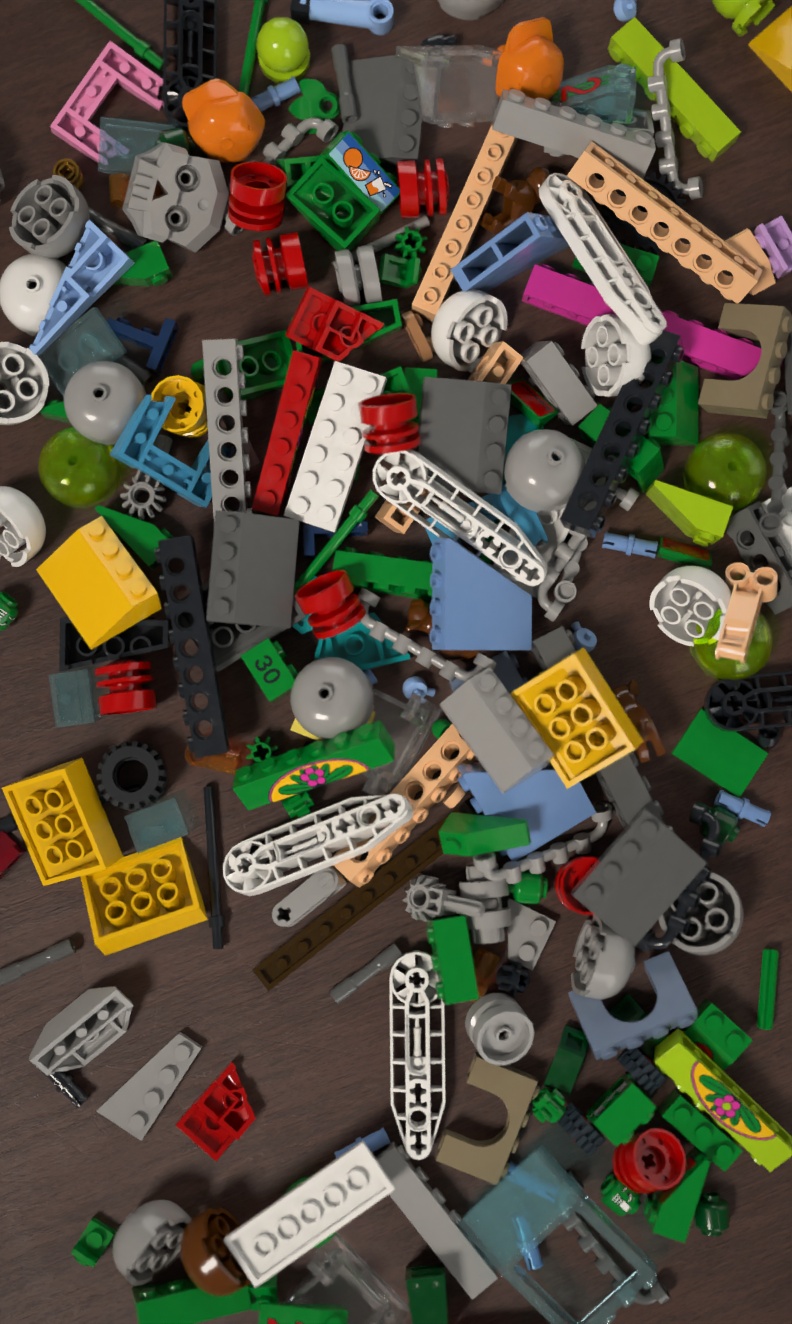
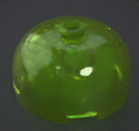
[38,427,121,509]
[683,432,767,513]
[689,608,773,680]

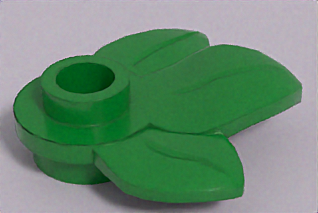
[288,79,340,134]

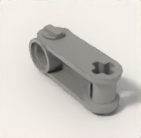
[272,865,347,927]

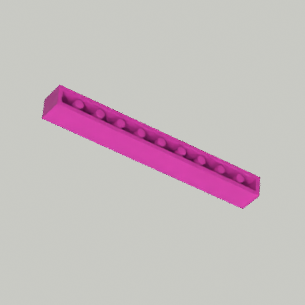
[522,264,784,380]

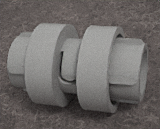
[459,863,512,944]

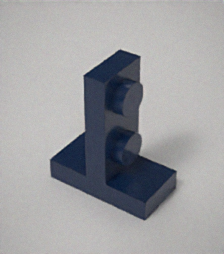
[105,318,179,377]
[303,518,368,559]

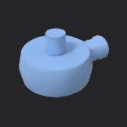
[614,0,637,22]
[571,622,597,653]
[403,676,435,701]

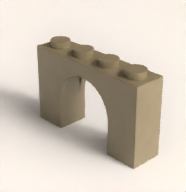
[698,303,792,419]
[435,1052,540,1185]

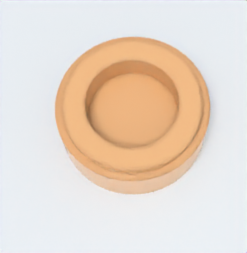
[443,782,466,808]

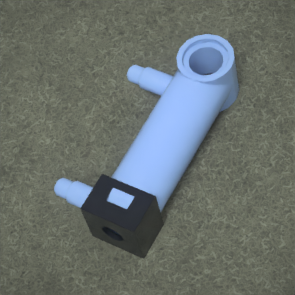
[290,0,393,35]

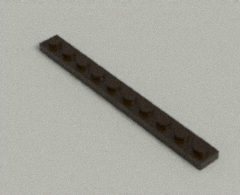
[252,802,474,992]

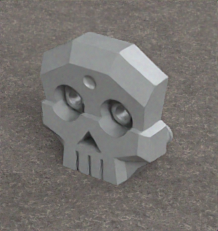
[122,142,229,253]

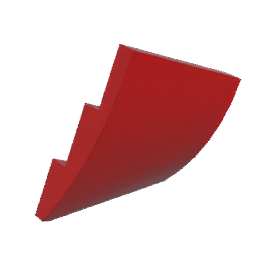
[285,287,384,362]
[175,1062,256,1161]

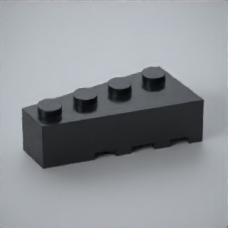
[59,616,173,672]

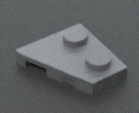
[507,898,556,970]

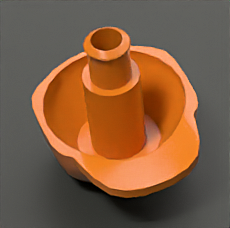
[494,17,564,100]
[182,79,265,162]

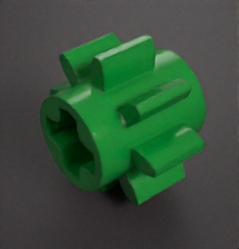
[394,226,427,258]
[246,736,279,764]
[281,791,315,818]
[532,1088,566,1123]

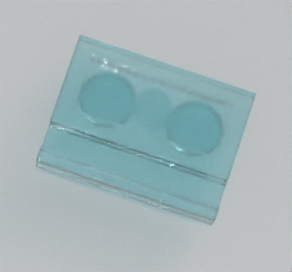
[48,669,96,728]
[124,797,189,853]

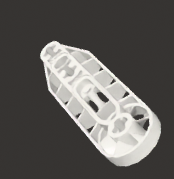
[539,173,666,346]
[373,449,548,586]
[223,793,414,896]
[390,950,445,1160]

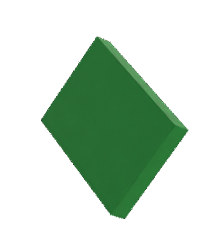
[670,709,769,798]

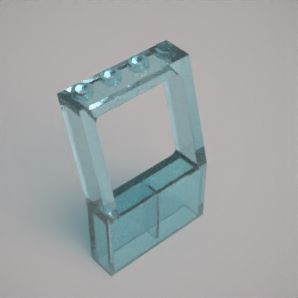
[458,1144,658,1324]

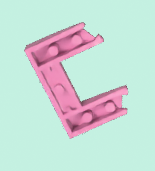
[50,41,163,167]

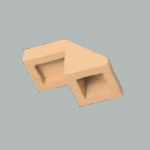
[725,228,775,295]

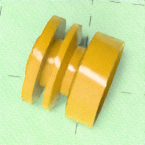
[151,375,208,438]

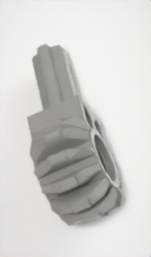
[120,435,173,521]
[402,875,485,922]

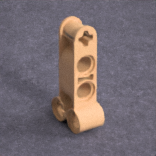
[716,563,777,664]

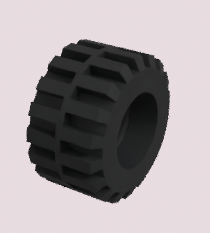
[96,741,169,811]

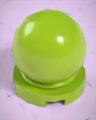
[712,0,776,36]
[256,17,310,83]

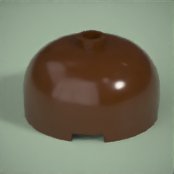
[180,1207,252,1296]

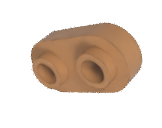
[401,310,435,362]

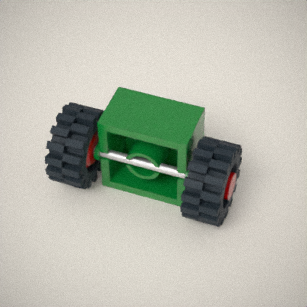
[558,1047,667,1156]

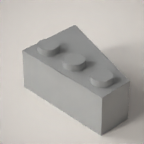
[518,341,597,426]

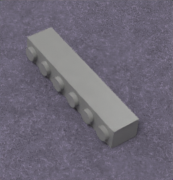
[492,89,656,179]
[374,1141,498,1300]

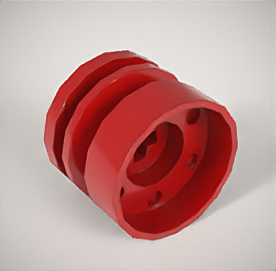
[397,158,449,219]
[228,161,287,231]
[252,232,309,296]
[358,393,421,454]
[295,570,366,639]
[94,660,157,715]
[555,857,598,915]
[612,1128,686,1194]

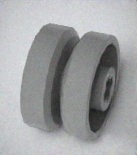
[334,244,382,307]
[465,993,534,1065]

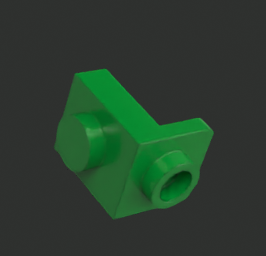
[378,253,421,289]
[248,1273,279,1311]

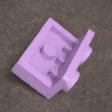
[752,216,792,279]

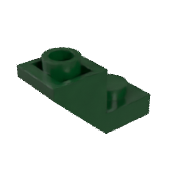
[609,994,668,1060]
[543,1025,588,1096]

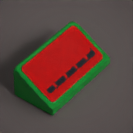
[508,378,559,429]
[656,537,712,569]

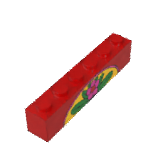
[252,350,323,516]

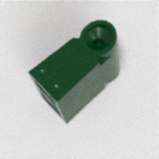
[406,1263,448,1324]

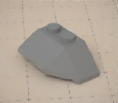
[29,987,133,1076]

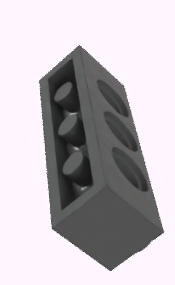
[726,501,792,615]

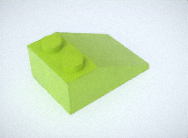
[646,480,733,546]

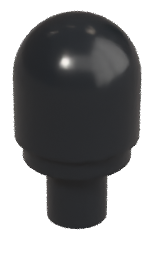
[420,34,457,59]

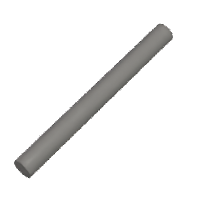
[332,215,430,269]

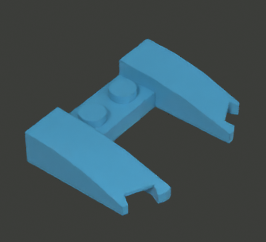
[110,395,236,508]
[425,483,549,547]

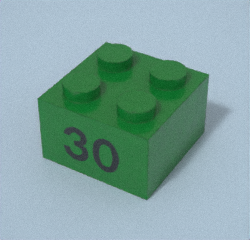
[240,638,299,704]

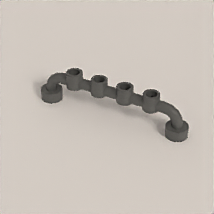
[759,391,790,537]
[556,1170,671,1305]

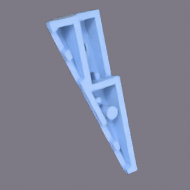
[29,220,134,356]

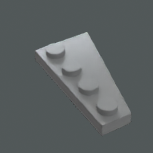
[97,1032,203,1141]

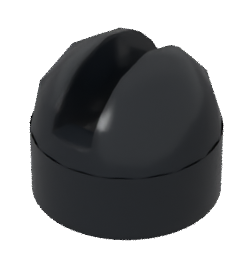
[757,728,780,748]

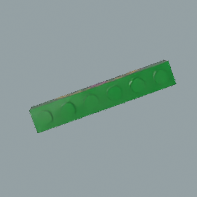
[232,720,395,811]

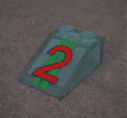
[552,64,636,124]

